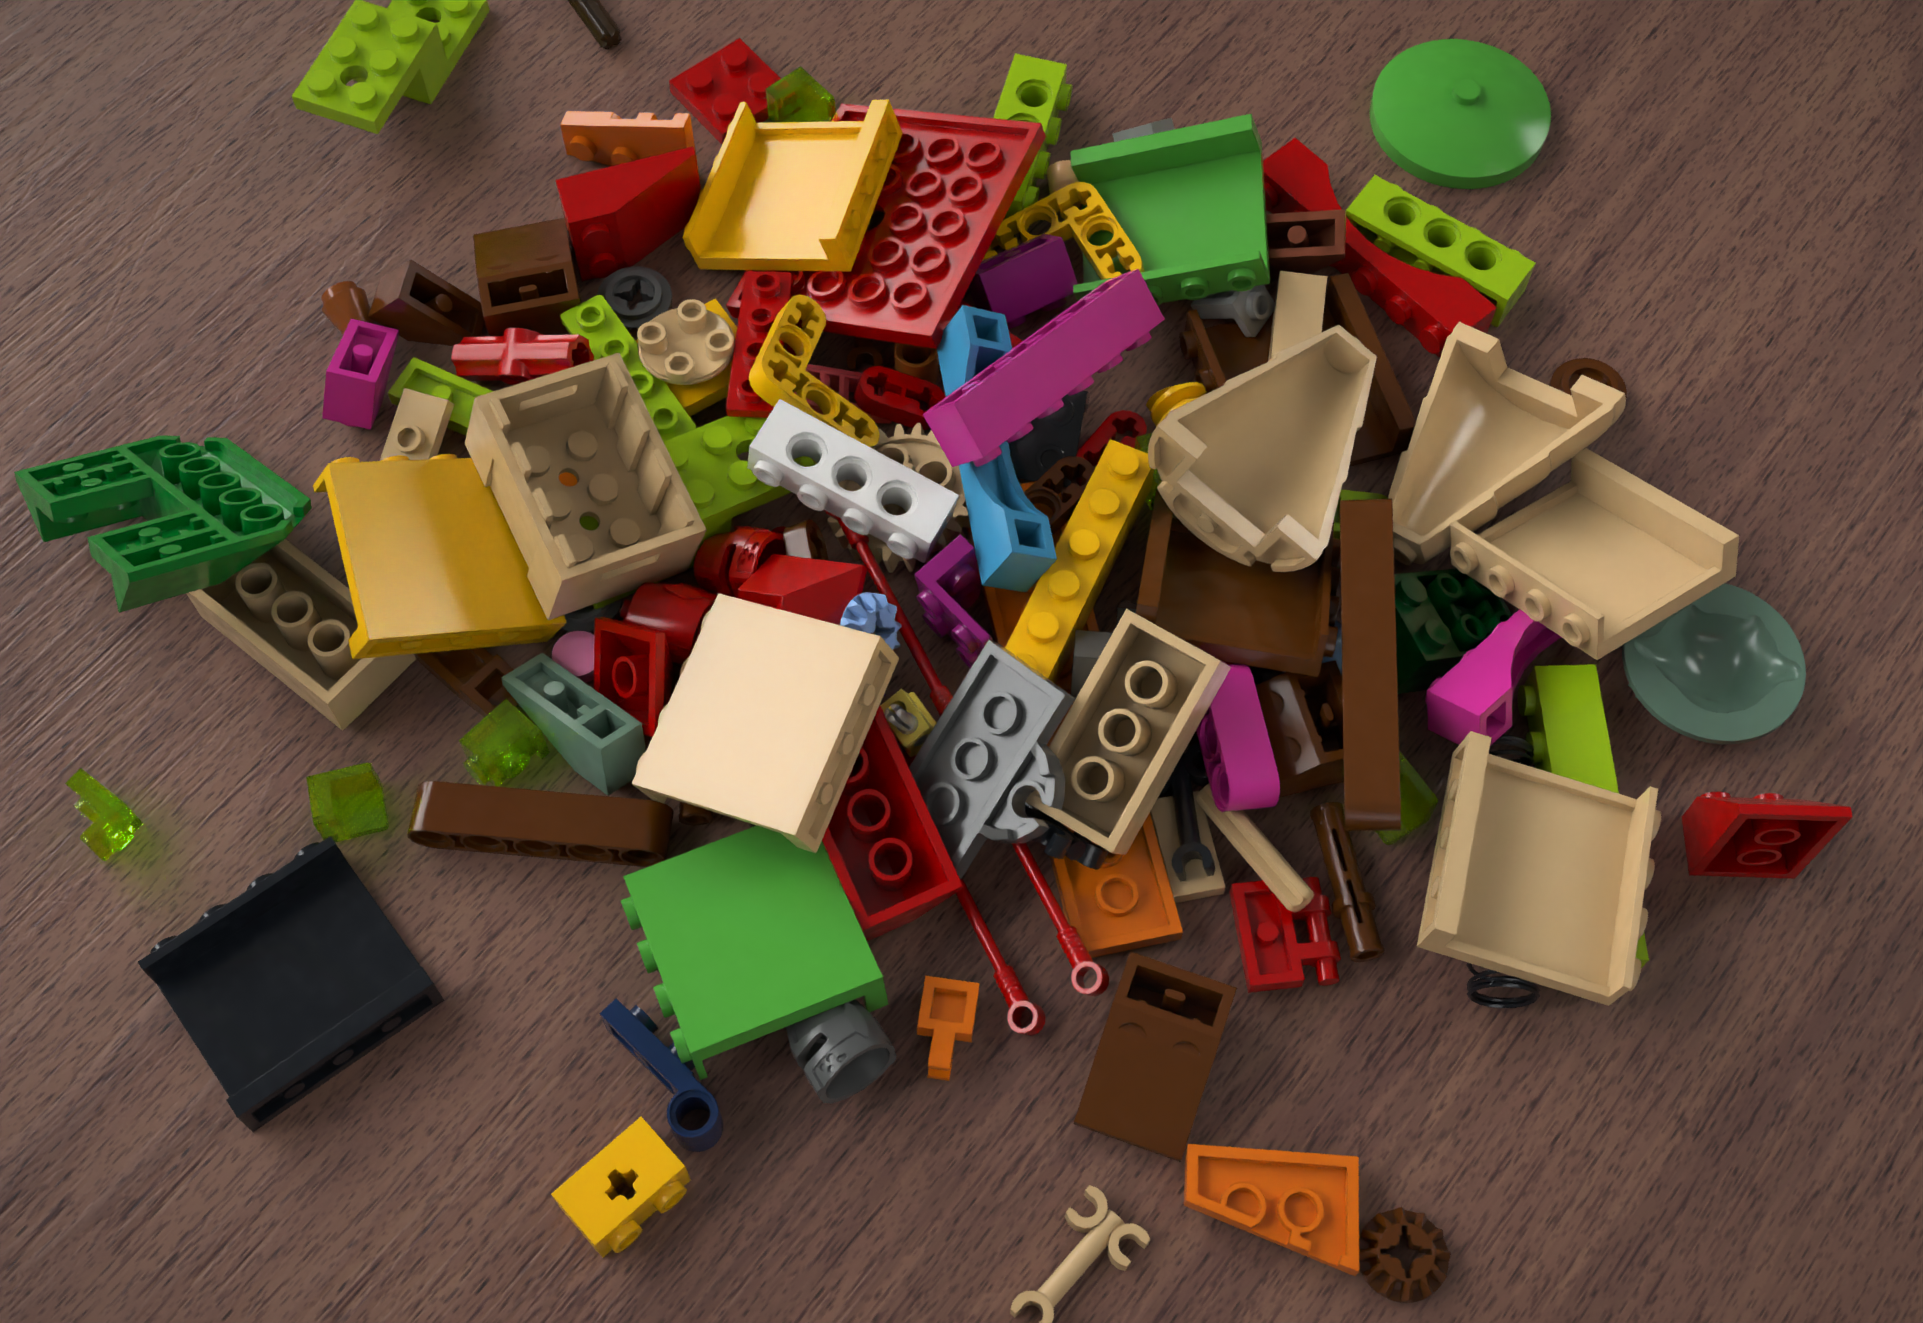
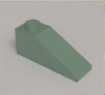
[501,653,646,796]

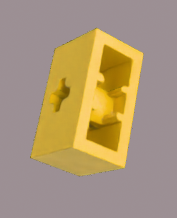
[551,1117,691,1258]

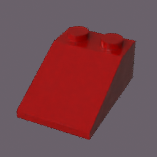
[555,146,701,281]
[1682,792,1853,879]

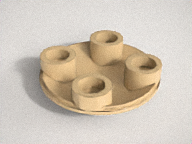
[637,299,735,385]

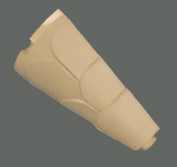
[1387,322,1626,565]
[1148,325,1377,572]

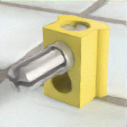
[880,688,936,757]

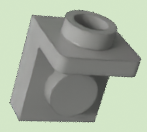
[1191,285,1275,337]

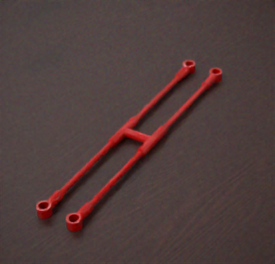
[771,510,1109,1036]

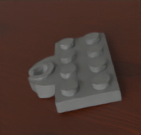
[909,640,1075,880]

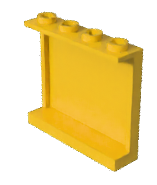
[682,100,903,272]
[313,454,566,659]

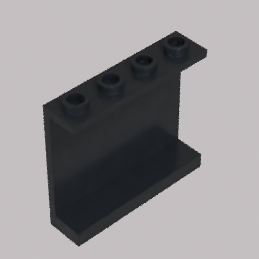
[138,836,445,1132]

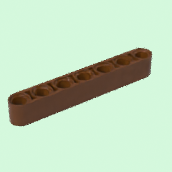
[1340,499,1401,831]

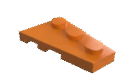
[560,111,699,173]
[1184,1144,1359,1276]

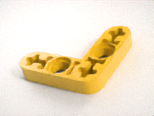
[983,182,1145,280]
[749,294,880,448]

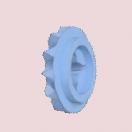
[840,592,902,650]

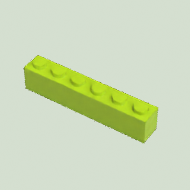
[1518,664,1649,969]

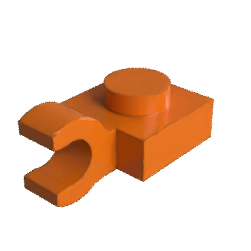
[917,975,980,1081]

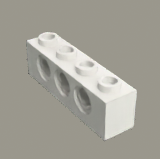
[747,399,959,563]

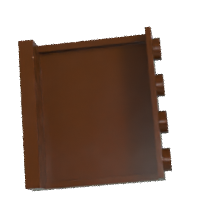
[1135,489,1341,677]

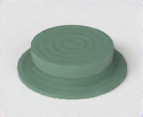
[1622,583,1806,744]

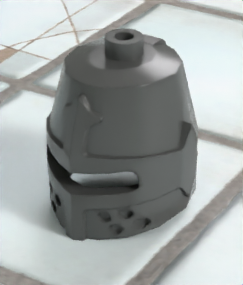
[786,999,897,1104]

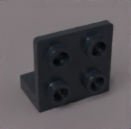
[1009,391,1090,487]

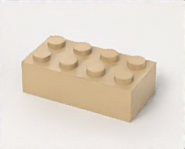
[186,539,416,731]
[1026,609,1231,855]

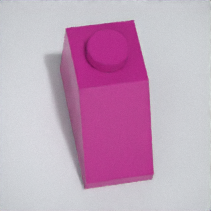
[322,319,399,430]

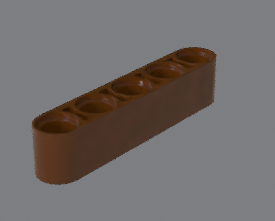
[407,781,674,867]

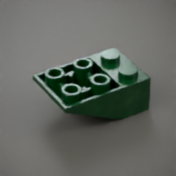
[1394,568,1512,694]

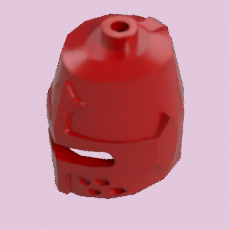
[694,526,786,599]
[620,583,718,667]

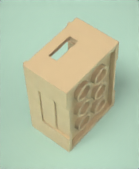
[465,353,707,620]

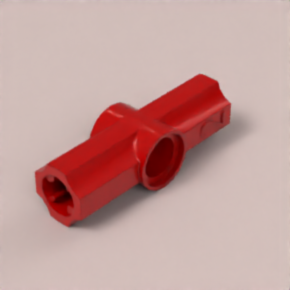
[451,328,594,385]

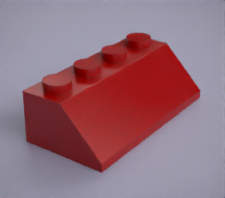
[822,705,963,941]

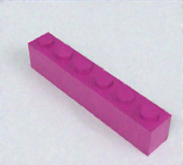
[923,269,1165,467]

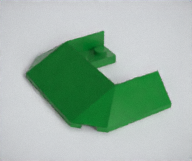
[14,435,312,613]

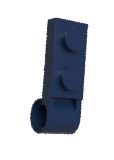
[600,998,723,1152]

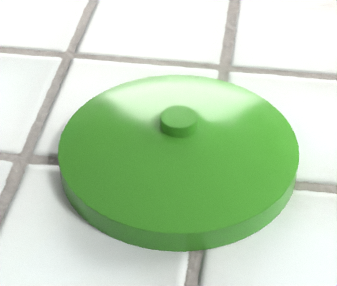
[1370,39,1551,189]

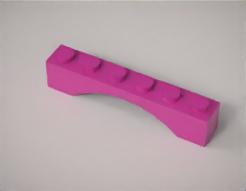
[1425,609,1562,746]

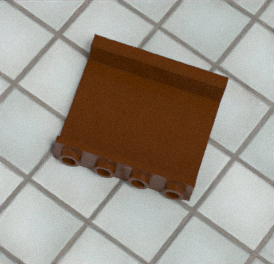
[1179,273,1416,467]

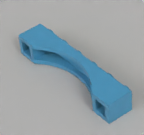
[937,305,1057,592]

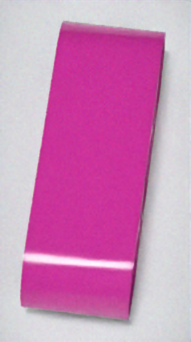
[1196,664,1280,812]

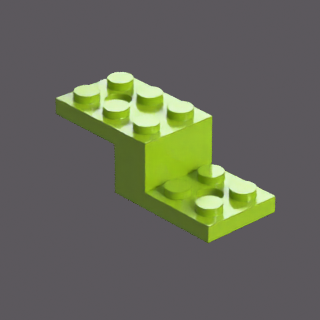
[291,0,490,134]
[580,415,816,610]

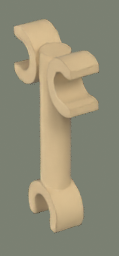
[1010,1185,1151,1323]

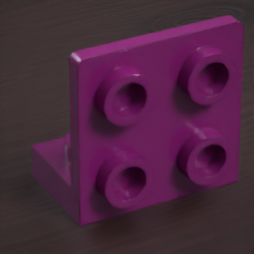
[914,534,992,669]

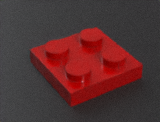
[669,38,794,144]

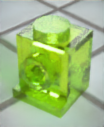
[459,699,550,787]

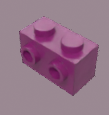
[969,234,1078,329]

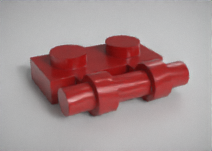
[1229,877,1341,993]

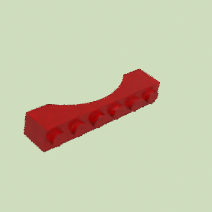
[1263,138,1497,358]

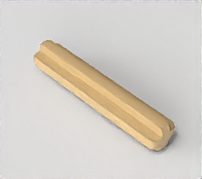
[1196,783,1314,913]

